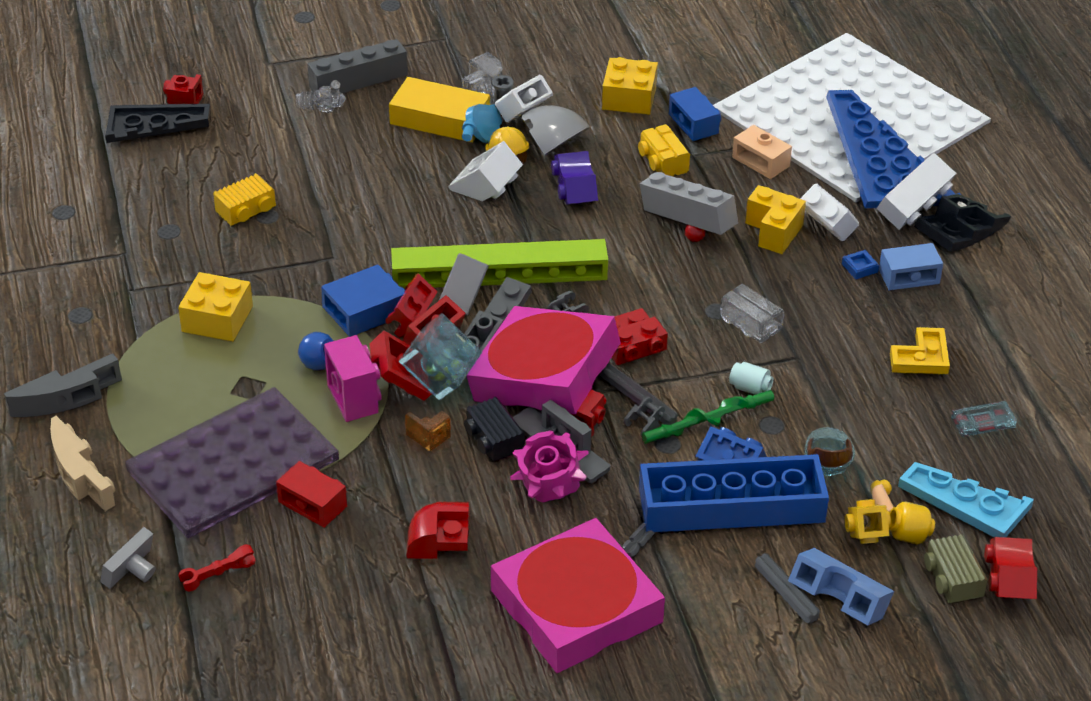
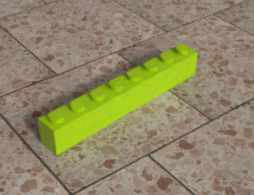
[391,239,608,289]

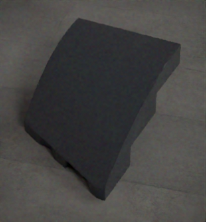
[914,194,1011,252]

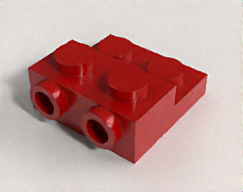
[612,308,668,365]
[369,331,432,401]

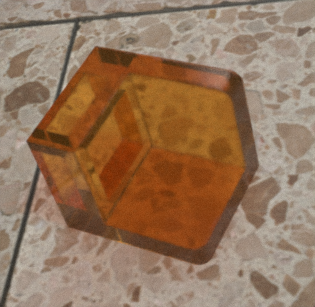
[405,411,451,451]

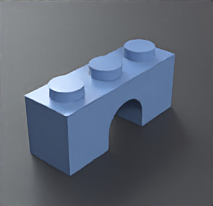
[788,548,894,625]

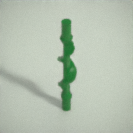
[642,390,775,444]

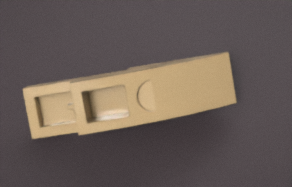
[50,416,115,511]

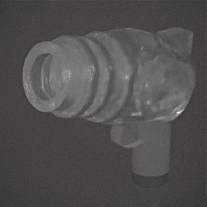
[296,80,346,113]

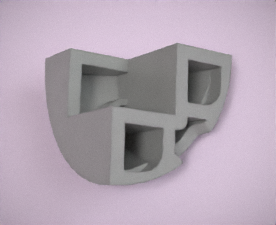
[521,105,590,155]

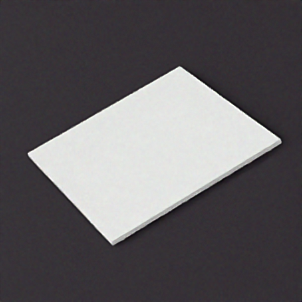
[713,33,991,202]

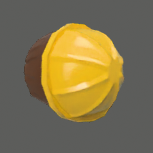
[485,126,529,164]

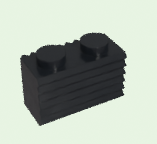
[464,397,525,462]

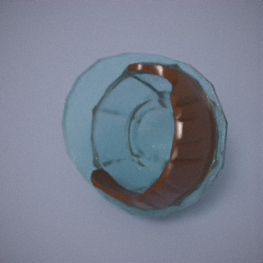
[804,427,855,477]

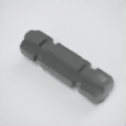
[621,523,655,558]

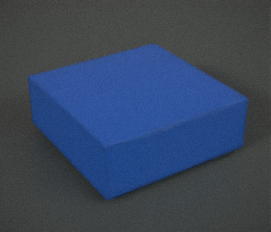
[842,250,879,280]

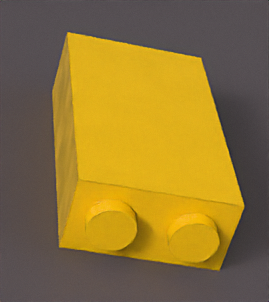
[389,77,490,143]

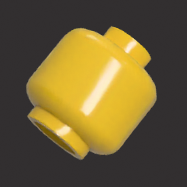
[889,502,935,544]

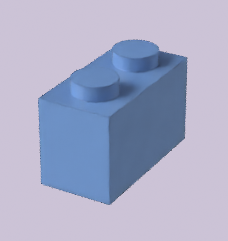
[879,243,943,290]

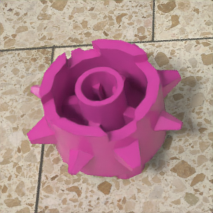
[510,431,589,502]

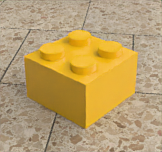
[602,57,658,115]
[178,272,253,342]

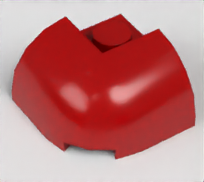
[406,502,470,559]

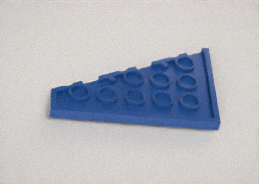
[826,90,961,208]

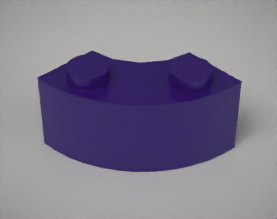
[551,151,598,204]

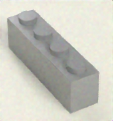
[640,172,738,235]

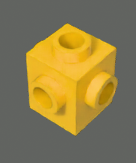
[845,499,891,544]

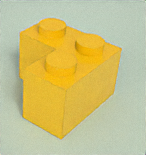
[745,185,806,254]

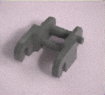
[547,291,589,313]
[624,397,665,437]

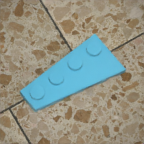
[898,462,1034,537]

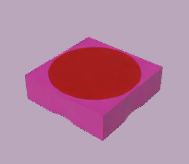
[466,306,621,414]
[491,518,665,673]

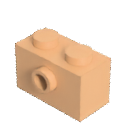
[732,125,792,179]

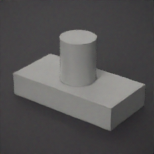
[101,527,156,589]

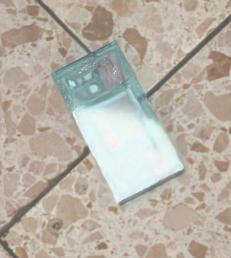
[951,401,1017,437]

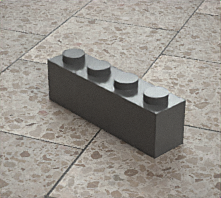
[308,39,408,100]

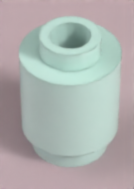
[729,362,774,395]

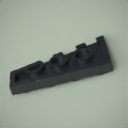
[105,104,211,143]

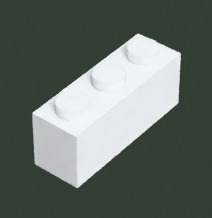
[877,153,957,230]

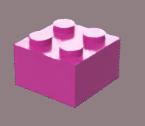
[324,335,382,422]

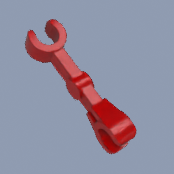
[179,544,256,592]

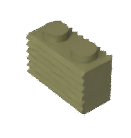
[924,534,988,603]

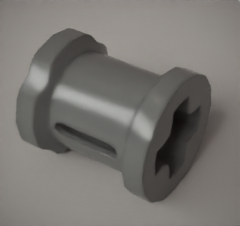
[492,75,514,104]

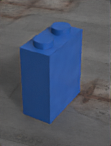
[321,265,405,337]

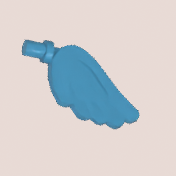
[462,104,502,143]

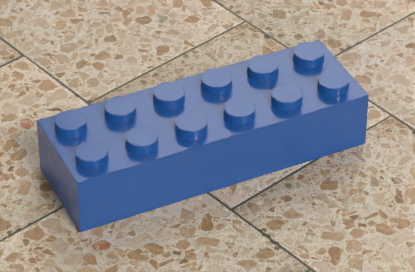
[639,454,829,532]

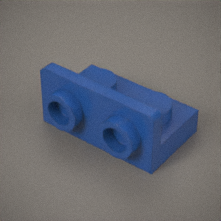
[695,426,767,461]

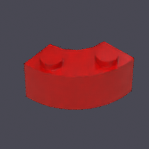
[984,537,1037,599]

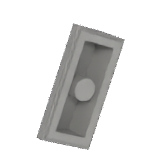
[439,253,489,316]

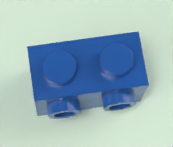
[669,87,721,141]

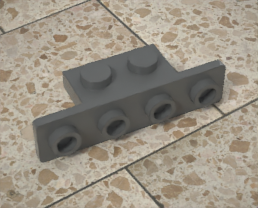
[512,400,610,483]

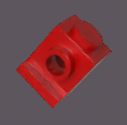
[163,74,204,104]
[571,390,607,437]

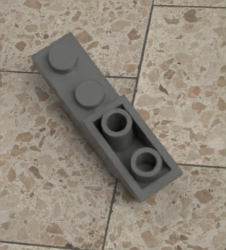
[453,277,532,363]
[4,353,122,417]

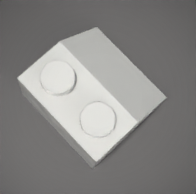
[448,141,523,201]

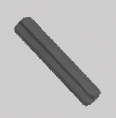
[755,553,820,624]

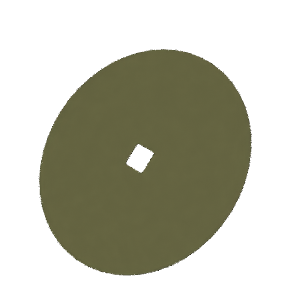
[107,296,389,491]

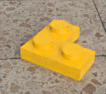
[890,327,950,374]

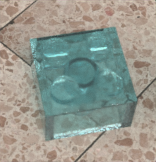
[398,313,482,401]

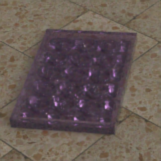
[125,387,339,538]

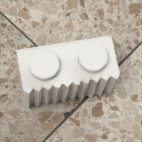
[495,74,553,123]
[800,184,859,241]

